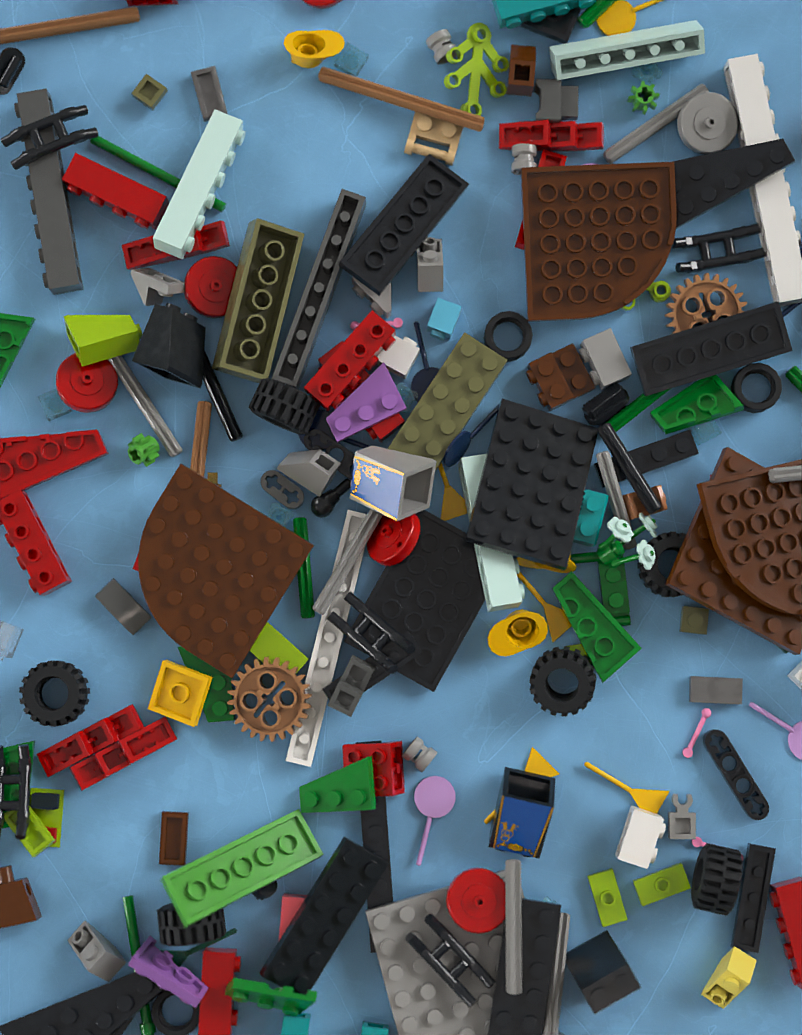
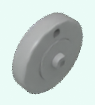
[677,92,738,155]

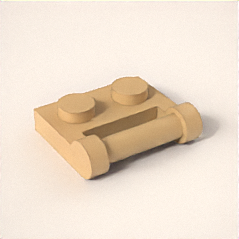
[404,112,463,166]

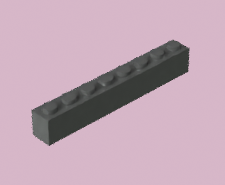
[14,88,84,295]
[272,189,366,390]

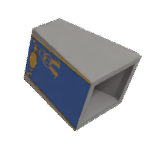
[349,445,436,521]

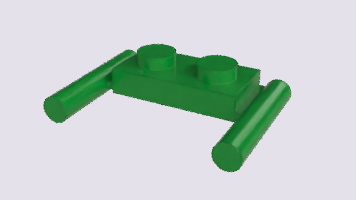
[571,552,631,626]

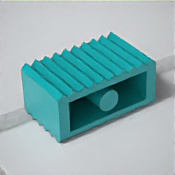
[573,489,609,547]

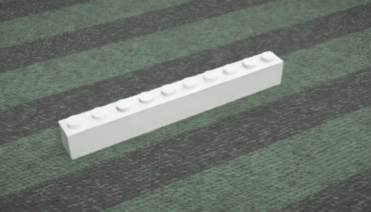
[723,54,802,307]

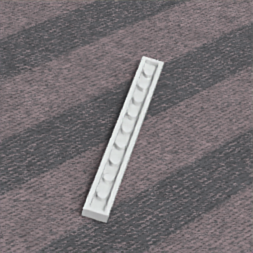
[286,510,367,767]

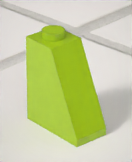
[63,315,143,367]

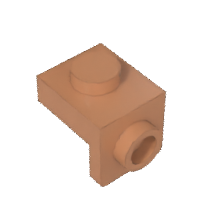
[623,485,668,520]

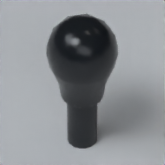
[311,478,351,518]

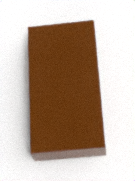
[159,811,189,866]

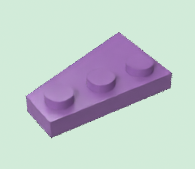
[326,362,407,443]
[128,935,208,1008]

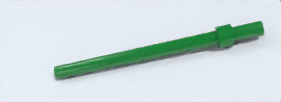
[90,136,226,212]
[122,895,156,1035]

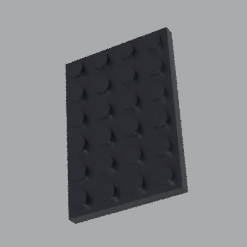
[465,398,598,571]
[344,510,485,692]

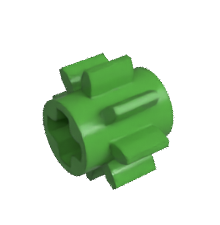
[627,81,660,115]
[128,433,160,467]

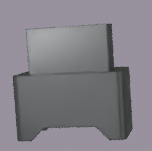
[534,79,578,123]

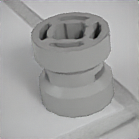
[426,29,457,65]
[511,143,537,175]
[402,736,438,772]

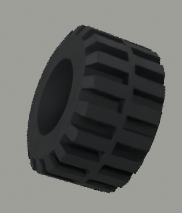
[249,378,320,434]
[637,532,686,597]
[529,646,596,717]
[19,661,90,726]
[691,843,743,916]
[157,903,226,946]

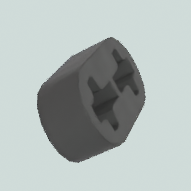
[261,470,304,509]

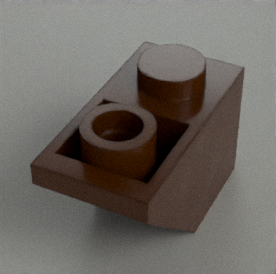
[506,44,536,97]

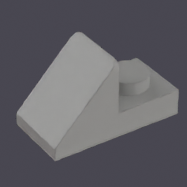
[131,268,185,306]

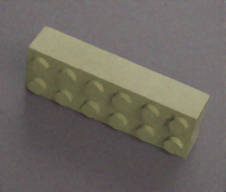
[212,218,304,383]
[388,332,507,472]

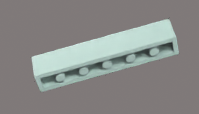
[549,20,705,80]
[153,109,246,259]
[457,454,525,612]

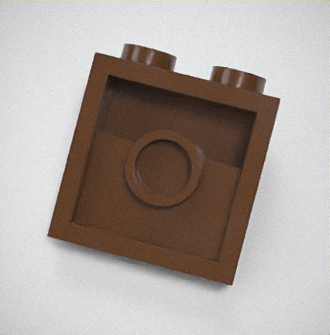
[526,343,596,412]

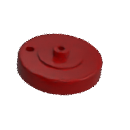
[184,256,237,318]
[56,353,118,413]
[367,513,420,566]
[446,867,506,933]

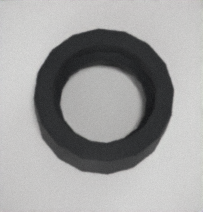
[483,311,533,362]
[730,363,782,413]
[151,990,200,1035]

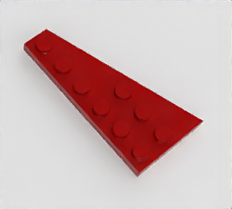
[0,429,109,500]

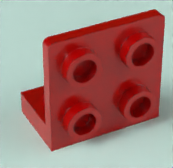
[343,741,405,796]

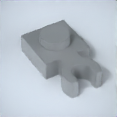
[668,793,696,839]

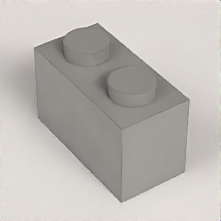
[579,328,632,390]

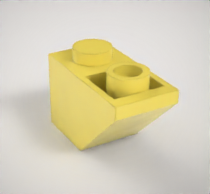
[701,946,757,1009]

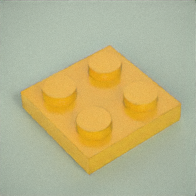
[148,659,213,727]

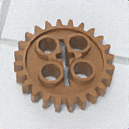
[665,273,747,335]
[227,657,312,742]

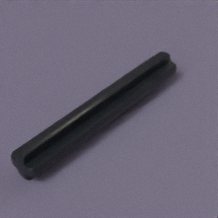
[203,350,243,442]
[597,423,661,514]

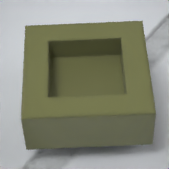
[131,74,168,110]
[679,606,709,635]

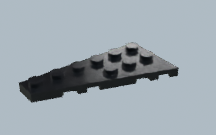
[672,138,795,229]
[0,972,164,1035]

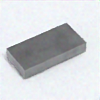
[191,66,228,122]
[689,676,743,704]

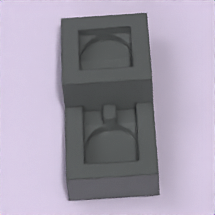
[95,578,152,635]
[327,655,376,717]

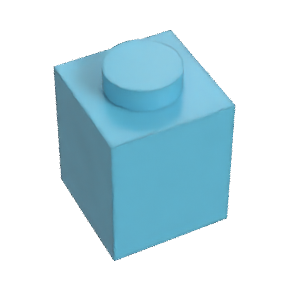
[427,298,462,340]

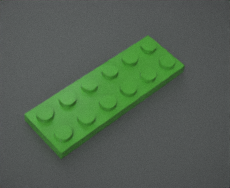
[160,809,324,928]

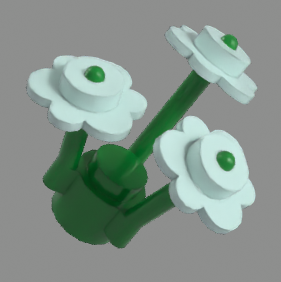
[597,512,658,570]

